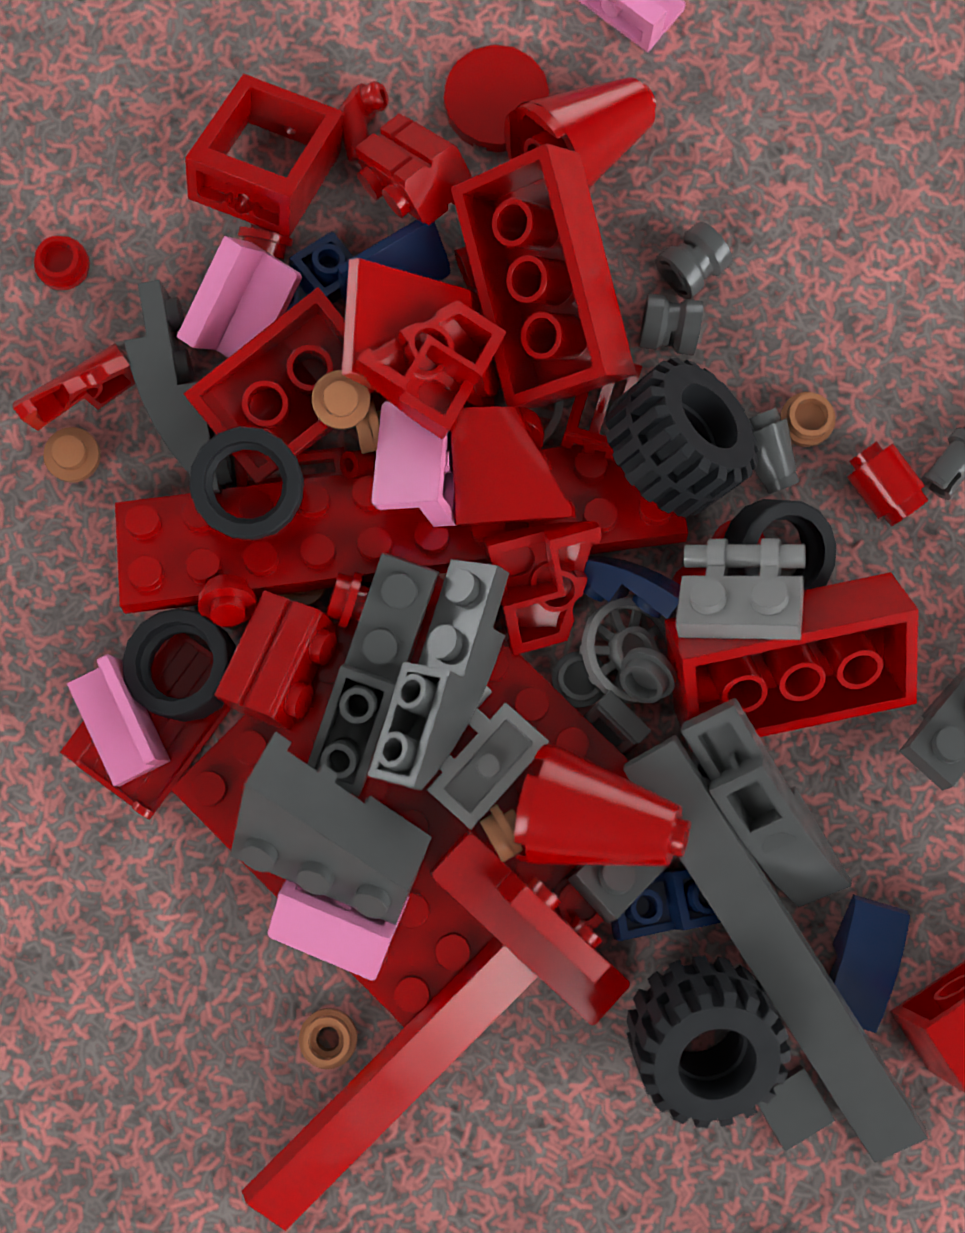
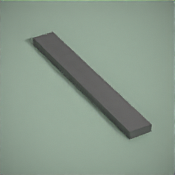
[623,735,928,1162]

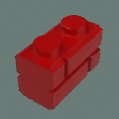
[354,113,472,225]
[214,591,337,731]

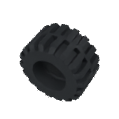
[605,358,759,517]
[626,955,791,1128]

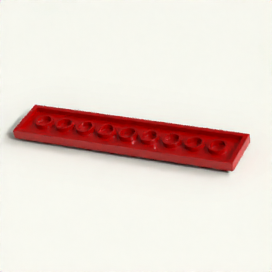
[115,445,689,614]

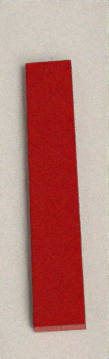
[241,937,538,1231]

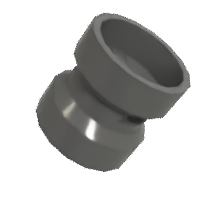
[655,221,733,299]
[639,293,703,356]

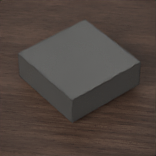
[584,690,652,755]
[757,1065,835,1151]

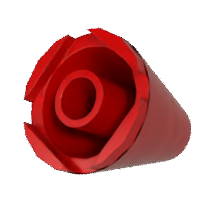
[504,77,656,188]
[514,744,691,867]

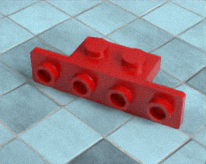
[430,831,630,1025]

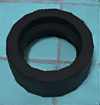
[189,427,304,540]
[723,499,837,590]
[122,608,237,722]

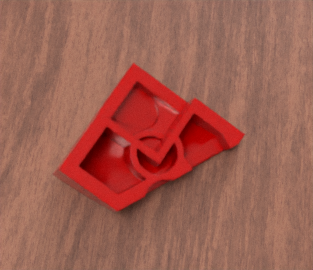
[354,300,507,440]
[12,343,136,431]
[451,406,576,526]
[483,521,602,656]

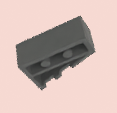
[230,732,431,925]

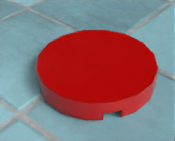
[443,44,550,152]

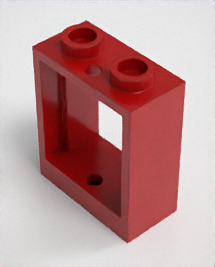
[185,73,344,238]

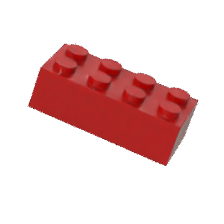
[451,143,636,408]
[665,572,919,752]

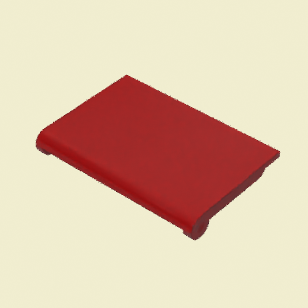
[60,633,232,820]

